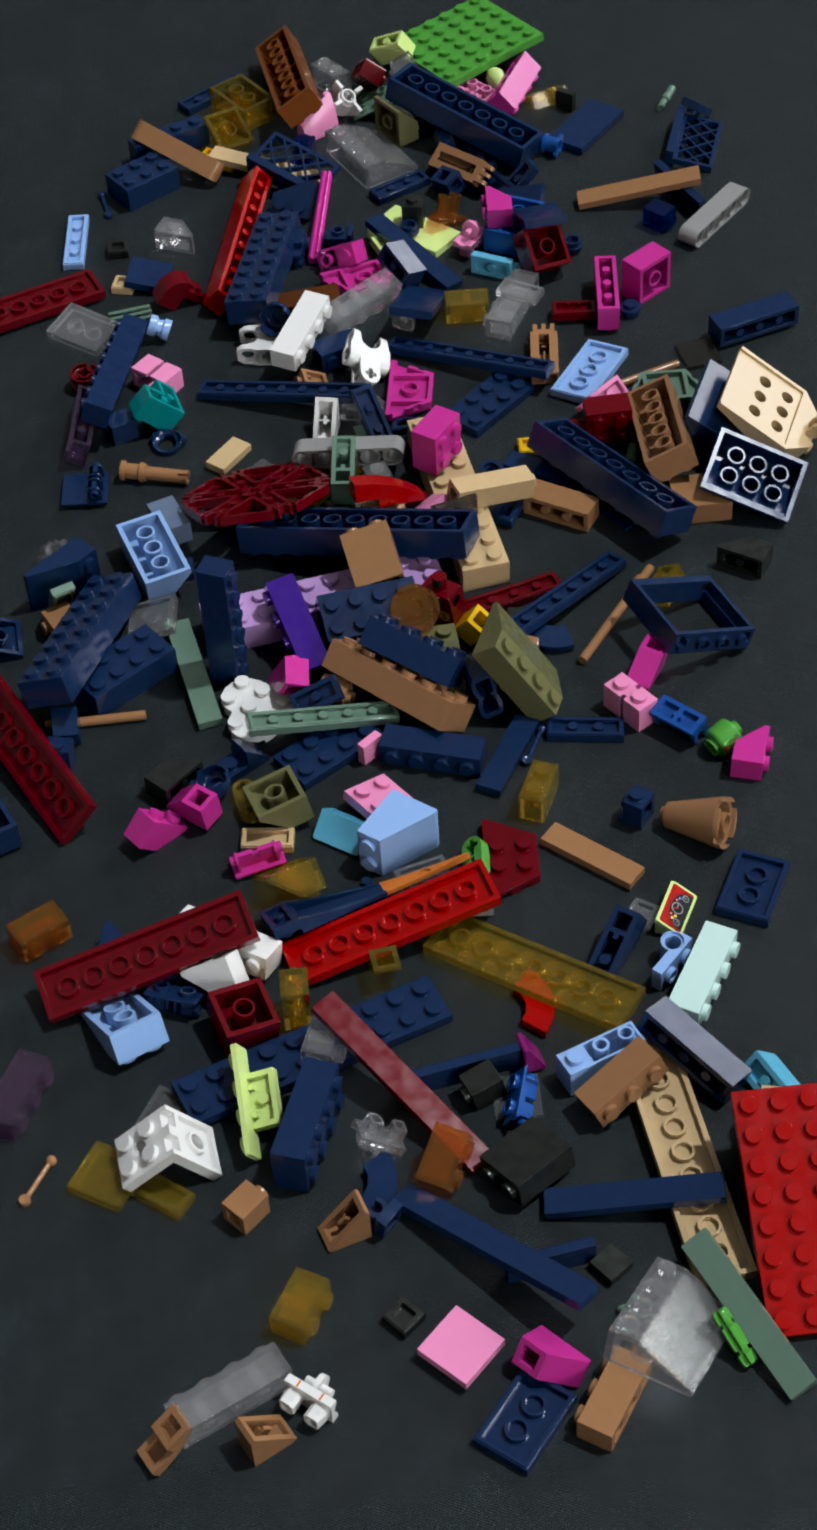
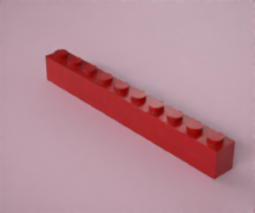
[202,165,272,316]

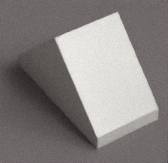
[313,397,340,438]

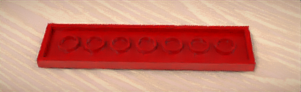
[282,858,503,990]

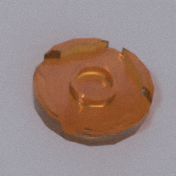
[390,584,440,633]

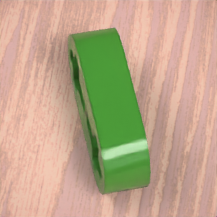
[462,836,491,873]

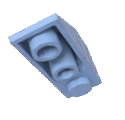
[556,1021,646,1096]

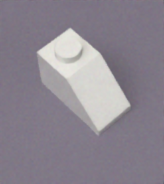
[180,949,249,992]

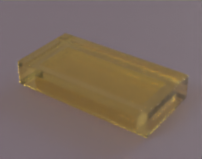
[130,1174,196,1221]

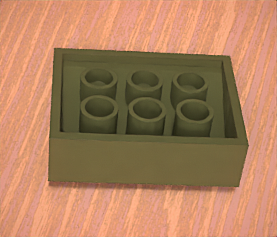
[472,602,563,721]

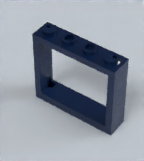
[623,575,756,655]

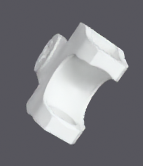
[236,323,276,366]
[342,328,390,386]

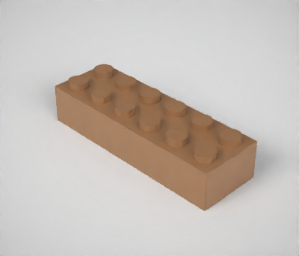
[627,374,699,482]
[321,636,476,732]

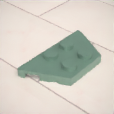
[631,369,698,405]

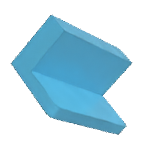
[471,250,519,281]
[313,808,365,856]
[745,1050,800,1090]

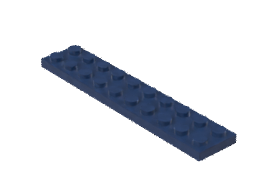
[171,975,453,1125]

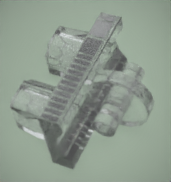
[350,1112,408,1160]

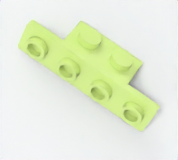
[228,1043,283,1161]

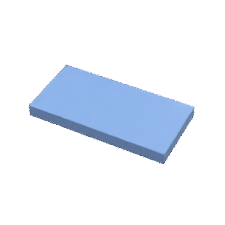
[550,339,629,403]

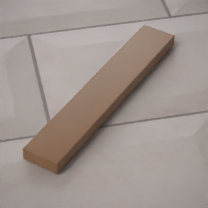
[577,165,702,210]

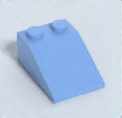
[80,991,170,1066]

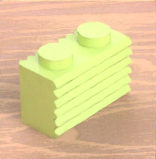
[369,29,416,66]

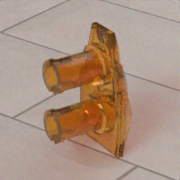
[427,192,468,227]

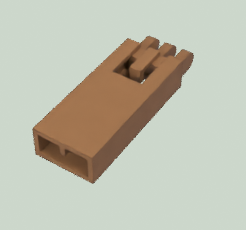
[428,142,495,188]
[530,323,559,385]

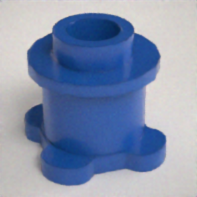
[540,133,563,158]

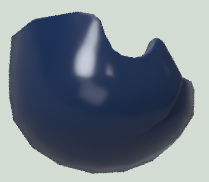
[258,302,291,338]
[190,764,232,799]

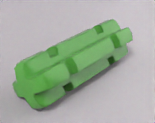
[711,1307,758,1368]

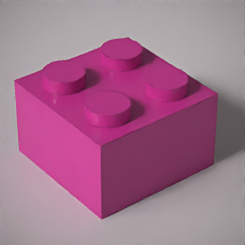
[621,241,671,305]
[411,405,463,476]

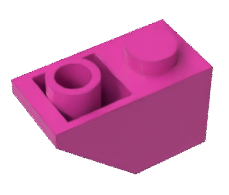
[481,186,513,228]
[316,239,368,272]
[627,633,668,692]
[268,655,310,695]
[730,725,774,781]
[166,783,223,831]
[124,807,188,851]
[511,1325,592,1388]

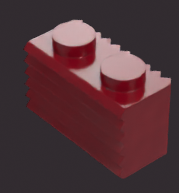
[349,58,386,91]

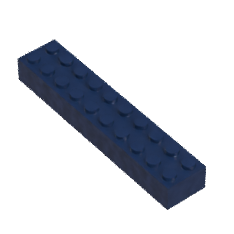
[235,507,480,560]

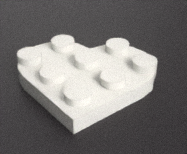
[221,675,294,743]

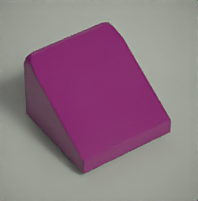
[516,1032,546,1073]

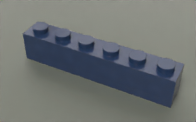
[195,555,250,684]

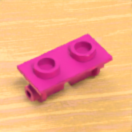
[229,840,287,880]

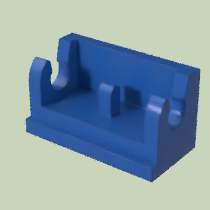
[649,694,708,744]

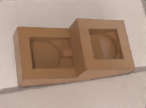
[136,1404,192,1476]

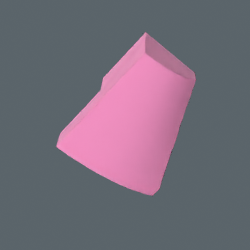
[297,91,339,144]

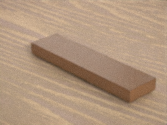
[540,822,645,890]

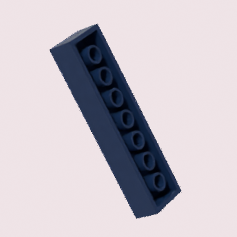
[385,62,544,168]
[224,210,302,325]
[527,417,697,538]
[17,572,142,709]

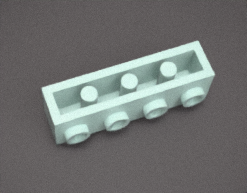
[669,920,740,1025]

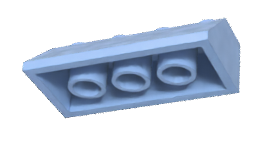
[116,510,192,605]

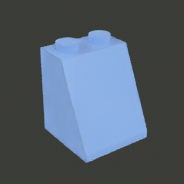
[357,789,440,876]

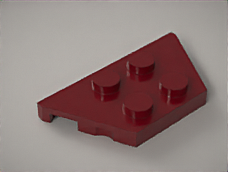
[481,819,541,896]

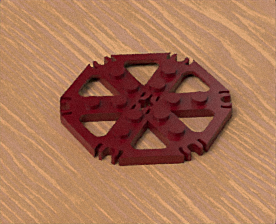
[180,463,331,527]

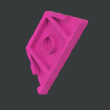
[319,259,394,299]
[385,360,434,422]

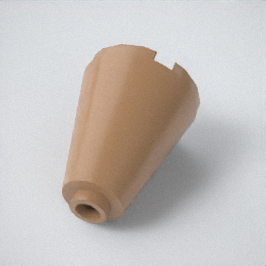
[660,796,737,850]

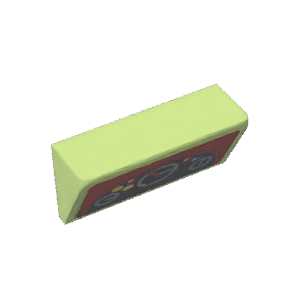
[655,880,697,934]

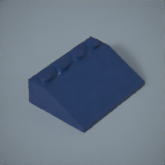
[685,359,745,451]
[699,427,809,524]

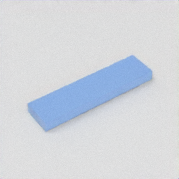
[63,214,90,271]

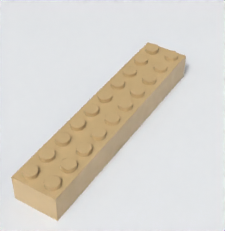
[407,417,510,592]

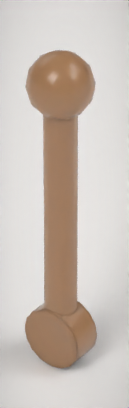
[18,1155,57,1207]

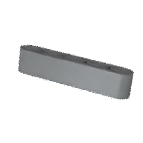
[678,182,750,248]
[292,435,405,468]

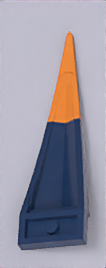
[259,852,471,940]

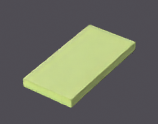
[384,205,461,258]

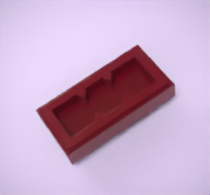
[552,300,596,321]

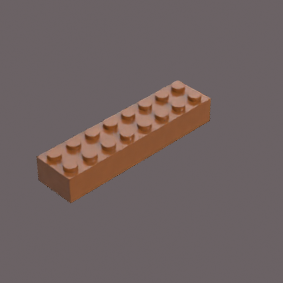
[255,25,323,129]

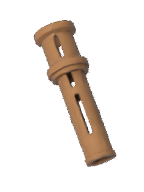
[119,460,190,485]

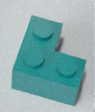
[129,379,185,431]

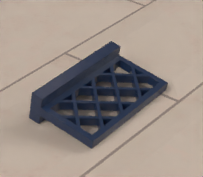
[663,105,723,173]
[246,131,341,205]

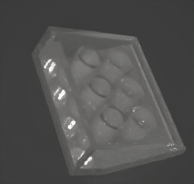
[325,124,418,189]
[603,1256,734,1397]

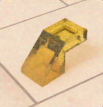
[368,945,402,975]

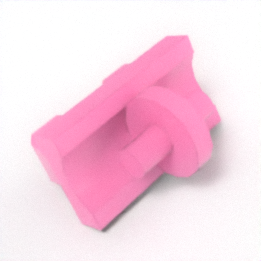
[453,219,485,258]

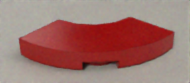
[514,970,554,1038]

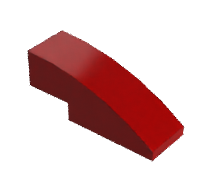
[349,475,425,508]

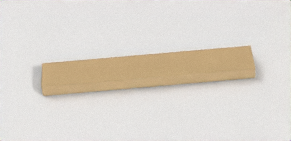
[208,145,322,185]

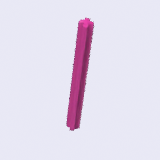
[308,170,332,264]

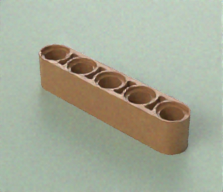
[131,119,225,183]

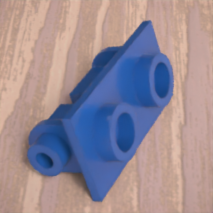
[502,1065,539,1127]

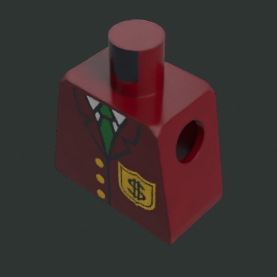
[418,571,467,626]

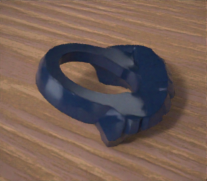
[391,417,416,436]
[150,429,188,455]

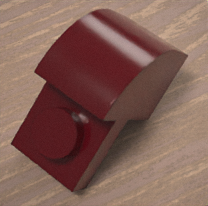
[152,271,205,311]

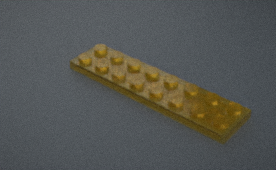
[423,917,646,1030]

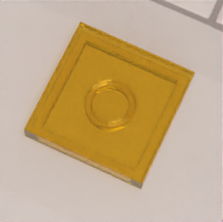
[67,1140,132,1212]

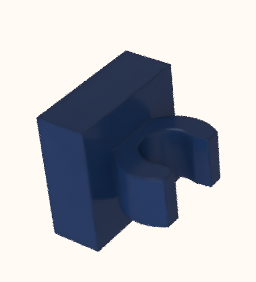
[368,1197,403,1239]

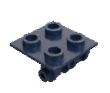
[61,462,109,507]
[143,973,207,1017]

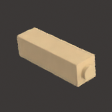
[447,465,536,509]

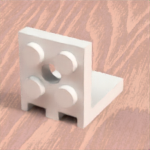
[114,1104,222,1192]

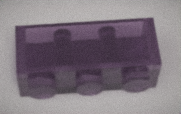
[0,1048,55,1142]

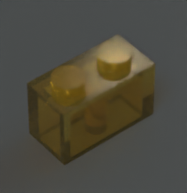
[445,288,490,324]
[518,759,559,823]
[279,967,313,1031]
[269,1267,334,1346]

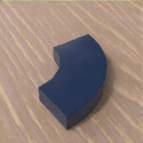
[529,624,574,652]
[361,1150,398,1227]

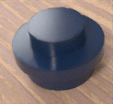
[399,219,419,237]
[564,234,583,253]
[620,299,641,319]

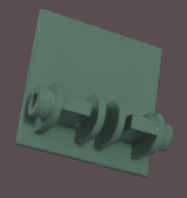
[353,85,392,121]

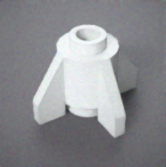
[332,79,363,117]

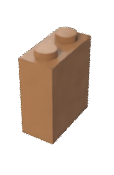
[667,473,733,524]
[339,520,405,588]

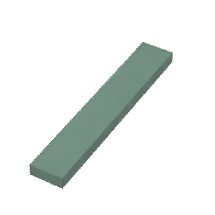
[165,618,223,730]
[245,701,400,737]
[681,1228,817,1401]

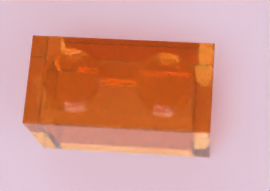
[5,899,73,962]
[415,1121,475,1193]

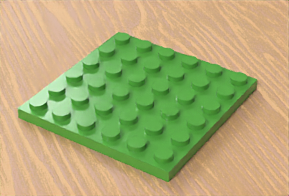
[405,0,544,87]

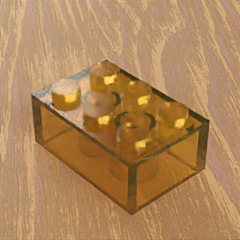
[209,73,277,133]

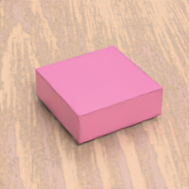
[357,730,382,766]

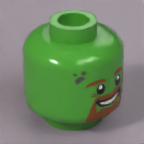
[704,719,743,757]

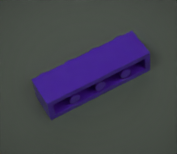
[262,573,327,676]

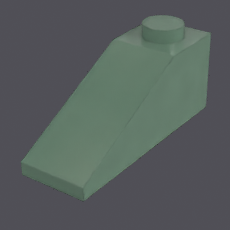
[331,436,356,504]

